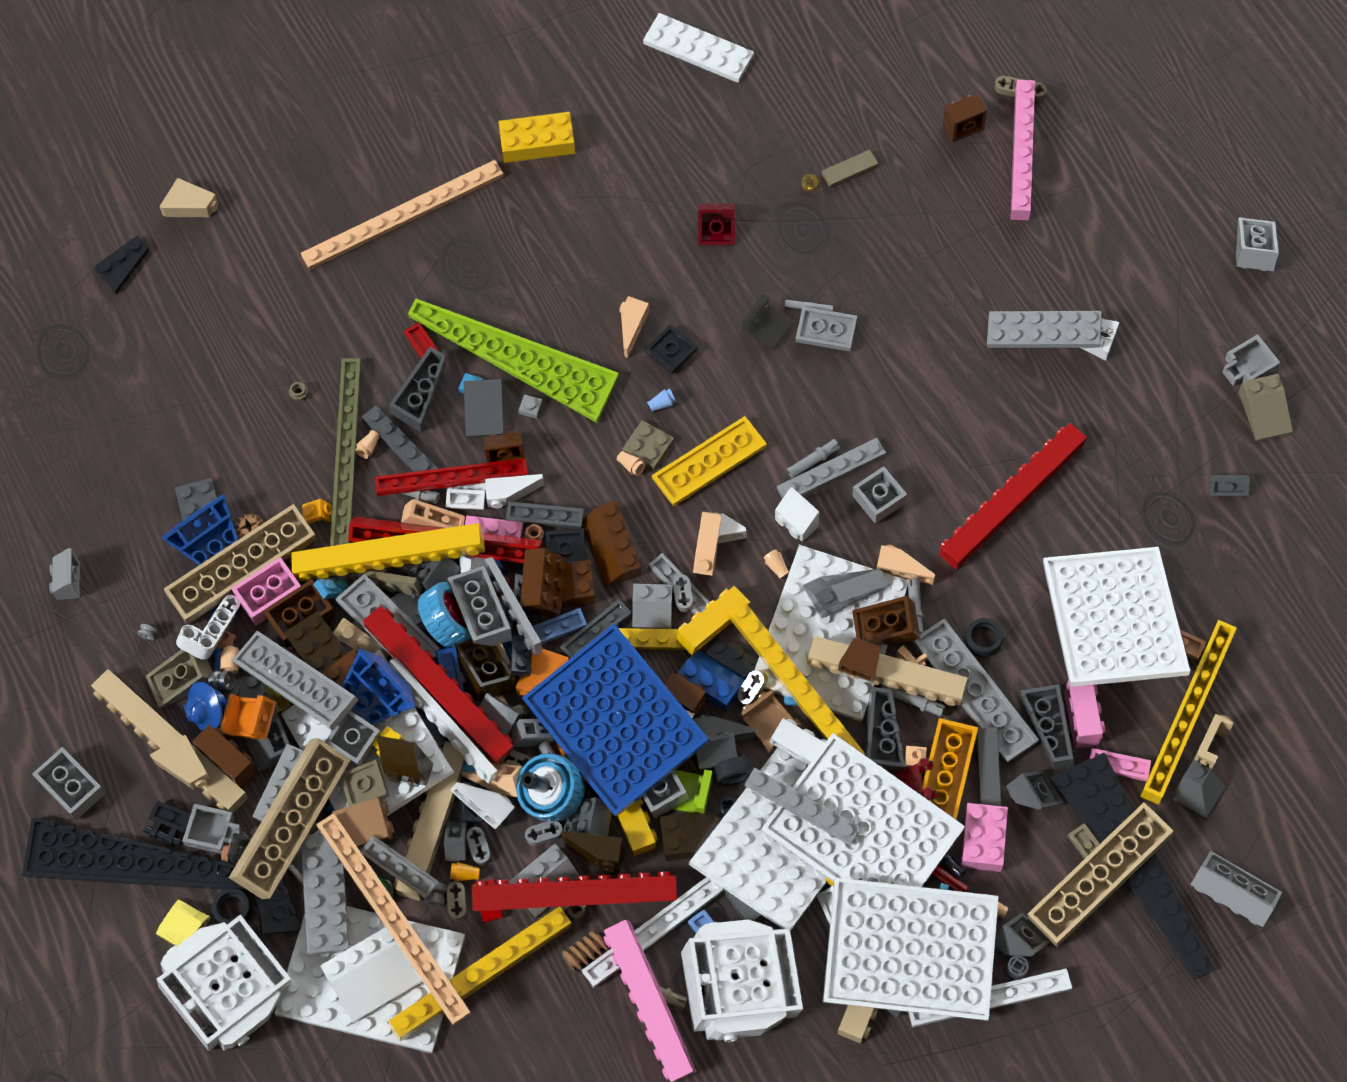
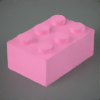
[231,557,301,626]
[1064,680,1105,749]
[961,803,1008,872]

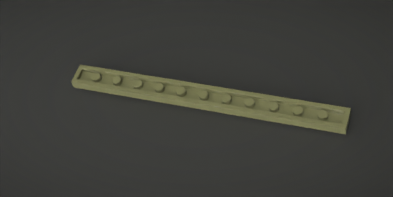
[330,358,361,546]

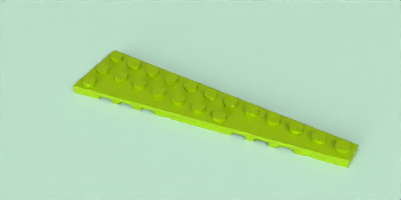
[408,299,619,423]

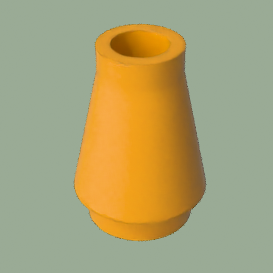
[450,862,480,881]

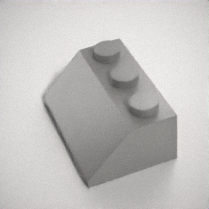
[509,844,580,918]

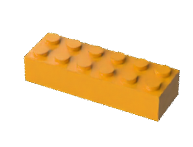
[923,718,978,820]

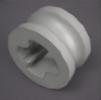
[138,624,157,640]

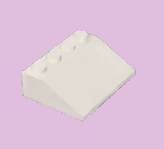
[320,927,423,1023]

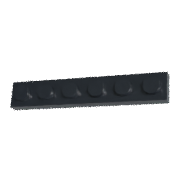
[510,574,533,677]

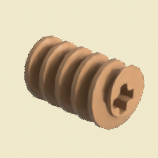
[562,931,609,973]

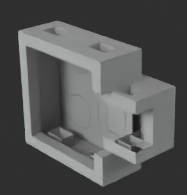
[1222,334,1280,387]
[182,804,242,854]

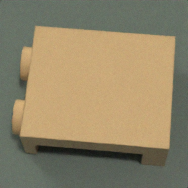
[1194,714,1234,770]

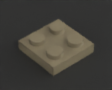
[622,420,674,470]
[340,759,389,806]

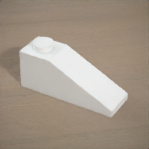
[485,474,544,509]
[450,782,514,829]

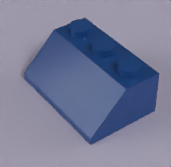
[677,651,746,713]

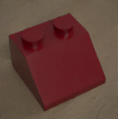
[698,203,735,245]

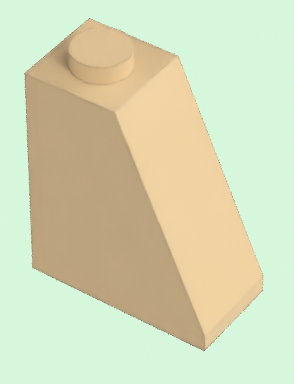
[159,178,218,217]
[150,735,211,789]

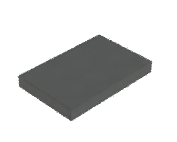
[464,379,504,437]
[464,693,521,763]

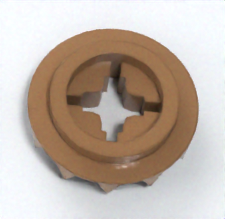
[234,513,264,539]

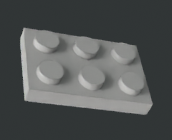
[796,306,857,352]

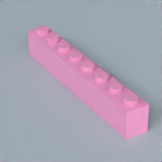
[1010,80,1035,221]
[604,920,697,1082]

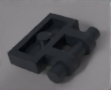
[143,800,191,847]

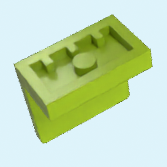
[673,770,713,814]

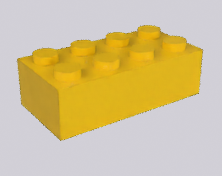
[498,112,575,163]

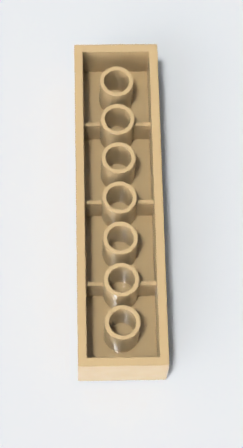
[164,504,316,625]
[229,738,350,899]
[1028,802,1173,947]

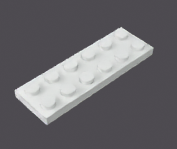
[643,13,754,83]

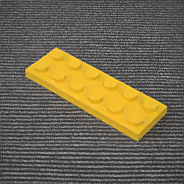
[652,416,767,507]

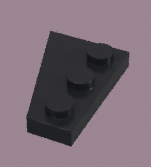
[94,235,149,294]

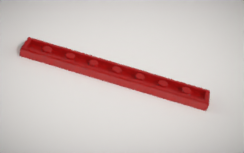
[374,458,528,496]

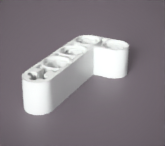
[176,595,240,659]

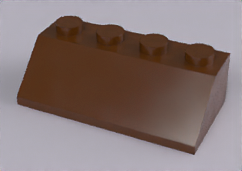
[583,500,642,587]

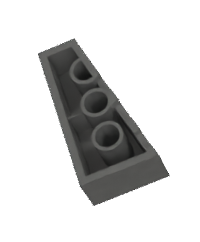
[389,347,446,432]
[1020,684,1074,769]
[864,687,906,773]

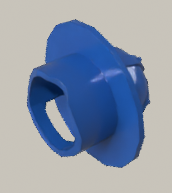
[184,682,227,731]

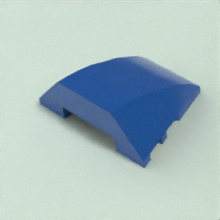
[161,494,238,565]
[341,648,416,725]

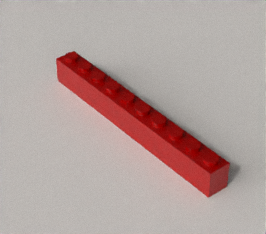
[940,423,1087,570]
[348,517,542,563]
[363,605,514,766]
[471,871,677,911]

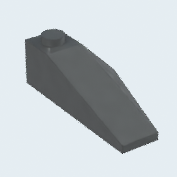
[803,568,890,619]

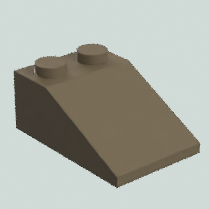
[1238,374,1293,441]
[146,649,212,709]

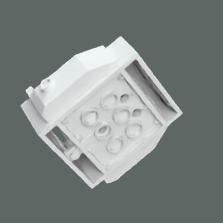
[157,915,291,1051]
[681,920,803,1042]

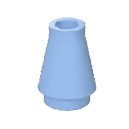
[647,388,676,412]

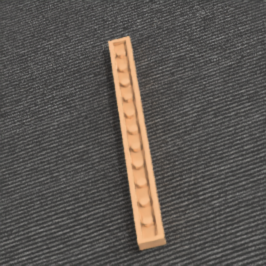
[301,160,504,270]
[317,813,470,1025]

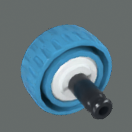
[516,753,585,822]

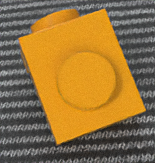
[302,499,332,524]

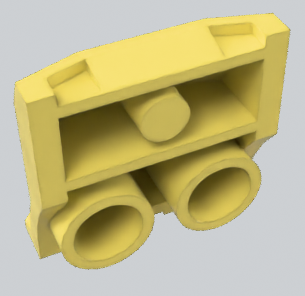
[156,899,211,946]

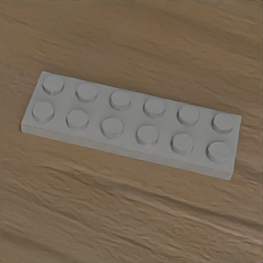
[987,311,1102,348]
[336,574,440,661]
[301,833,349,956]

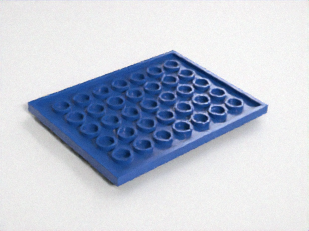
[522,624,710,817]

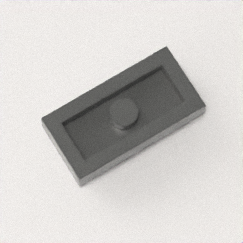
[1209,475,1250,496]

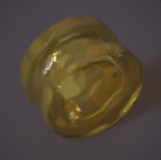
[801,174,818,192]

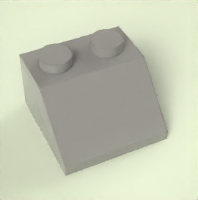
[49,548,80,600]
[632,584,673,629]

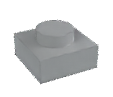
[518,395,543,419]

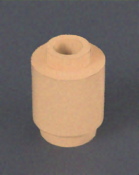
[219,646,239,674]

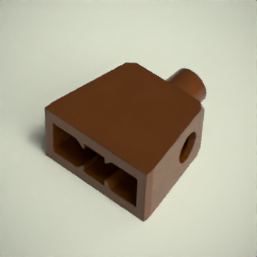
[838,632,880,683]

